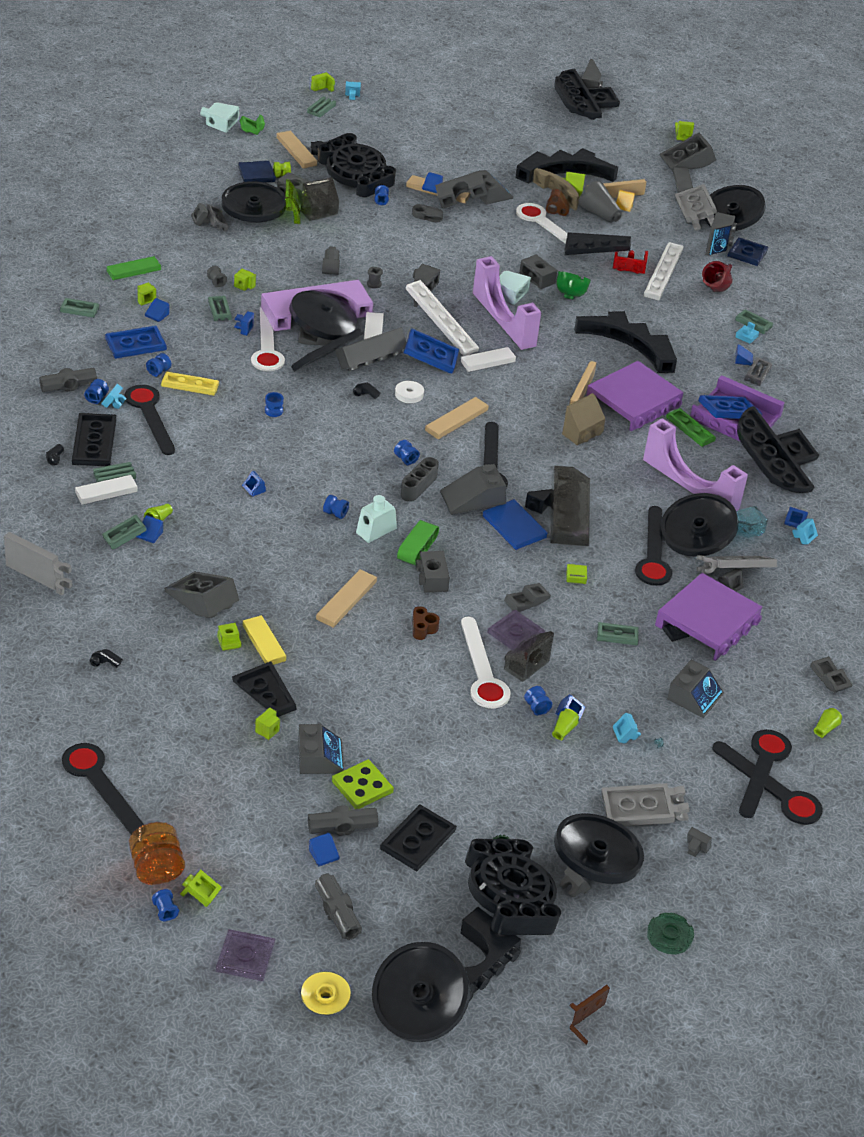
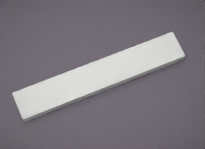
[644,242,684,300]
[406,280,479,356]

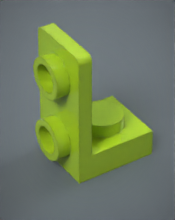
[675,121,694,141]

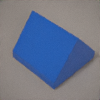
[242,471,266,497]

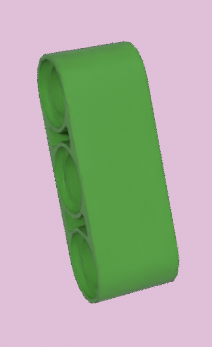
[397,520,439,566]

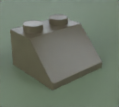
[562,393,605,445]

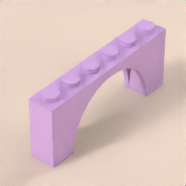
[473,256,541,350]
[261,280,373,331]
[643,418,748,511]

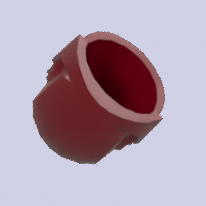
[702,261,733,292]

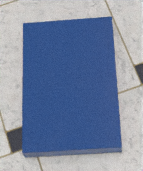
[105,325,167,359]
[403,328,459,373]
[698,395,762,419]
[482,499,548,550]

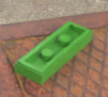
[107,256,161,280]
[666,408,716,447]

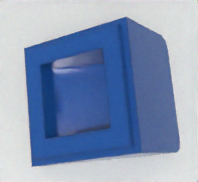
[422,172,443,193]
[145,298,169,322]
[735,344,753,366]
[784,507,808,528]
[136,516,163,543]
[555,694,585,722]
[309,833,340,867]

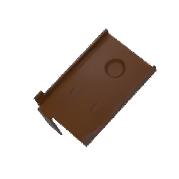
[569,985,610,1045]

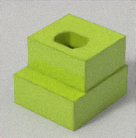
[234,268,256,291]
[137,282,156,306]
[217,623,241,651]
[255,708,280,740]

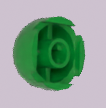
[556,271,591,300]

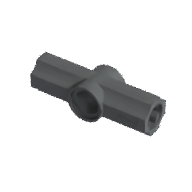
[39,368,97,392]
[308,805,378,836]
[315,873,362,940]

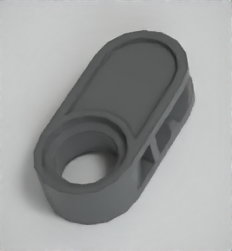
[412,204,443,222]

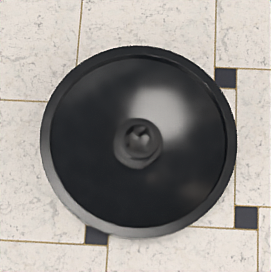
[222,182,287,223]
[704,185,766,231]
[289,291,357,340]
[661,493,739,557]
[554,813,644,884]
[372,942,470,1042]

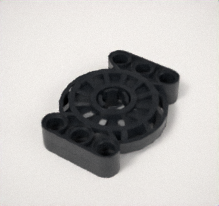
[317,133,396,197]
[465,839,561,935]

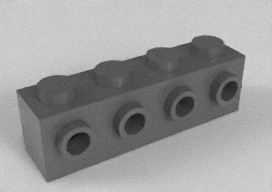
[335,327,406,371]

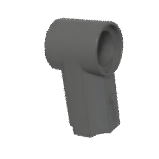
[322,246,340,275]

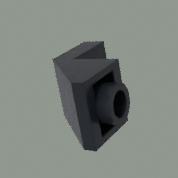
[525,489,571,514]

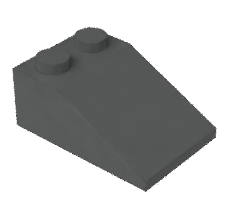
[659,132,716,171]
[440,464,506,515]
[164,571,239,618]

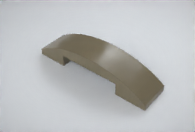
[533,168,579,210]

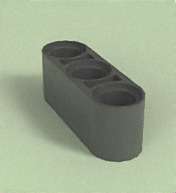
[401,457,439,501]

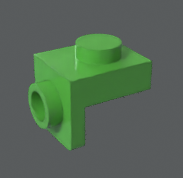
[239,115,265,135]

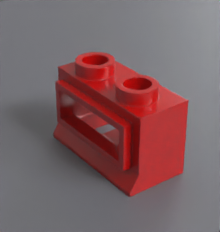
[612,250,648,274]

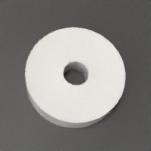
[395,381,424,403]

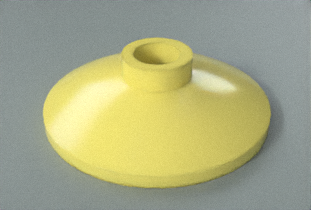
[301,972,351,1015]

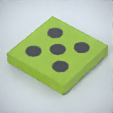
[332,759,394,809]

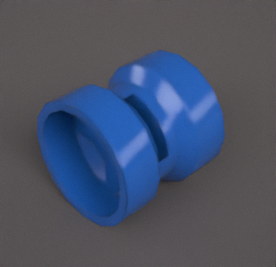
[146,353,172,377]
[84,379,109,404]
[265,392,284,417]
[394,440,420,465]
[323,494,349,519]
[524,686,552,716]

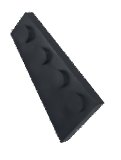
[564,232,631,255]

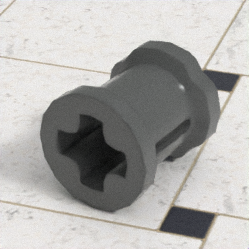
[207,266,227,287]
[367,267,383,288]

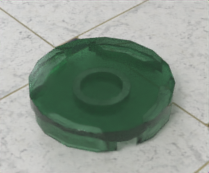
[647,912,694,954]

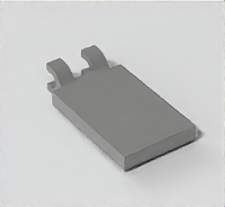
[675,184,717,230]
[4,532,72,595]
[697,555,777,574]
[601,783,690,826]

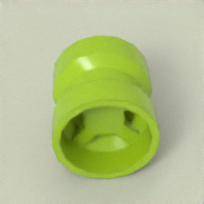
[273,162,291,178]

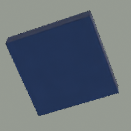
[238,161,276,183]
[727,237,769,266]

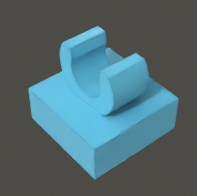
[345,81,361,100]
[735,322,759,344]
[101,384,126,409]
[792,518,818,544]
[612,713,641,744]

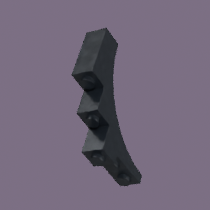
[515,148,618,184]
[574,311,677,373]

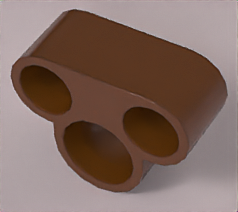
[546,189,570,216]
[412,606,440,640]

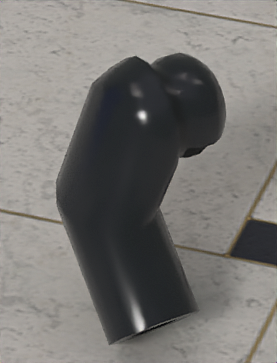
[353,382,381,399]
[46,444,64,466]
[90,649,123,668]

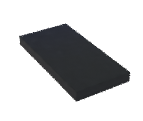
[291,328,363,372]
[72,413,117,466]

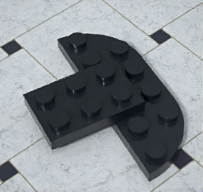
[554,69,620,120]
[737,406,819,493]

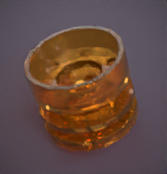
[129,822,185,885]

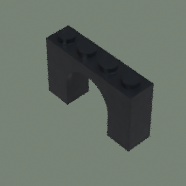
[460,907,521,1001]

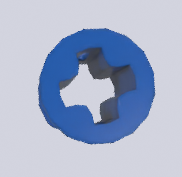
[374,185,389,205]
[152,889,179,922]

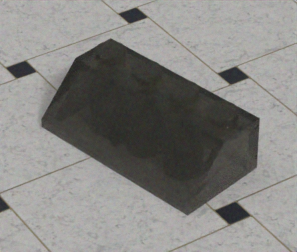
[550,466,590,546]

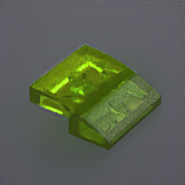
[285,179,301,224]

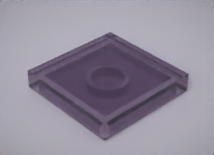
[487,610,545,654]
[216,929,275,981]

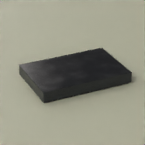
[380,804,457,872]

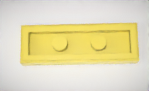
[161,372,219,396]
[242,615,286,665]

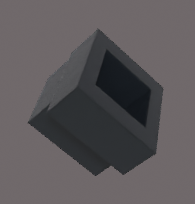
[663,623,690,642]

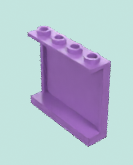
[586,361,683,431]
[690,375,785,441]
[655,573,762,661]

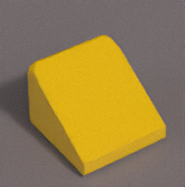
[616,190,635,212]

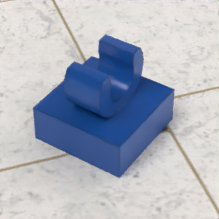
[234,311,254,336]

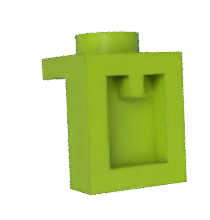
[311,72,335,92]
[180,869,222,907]

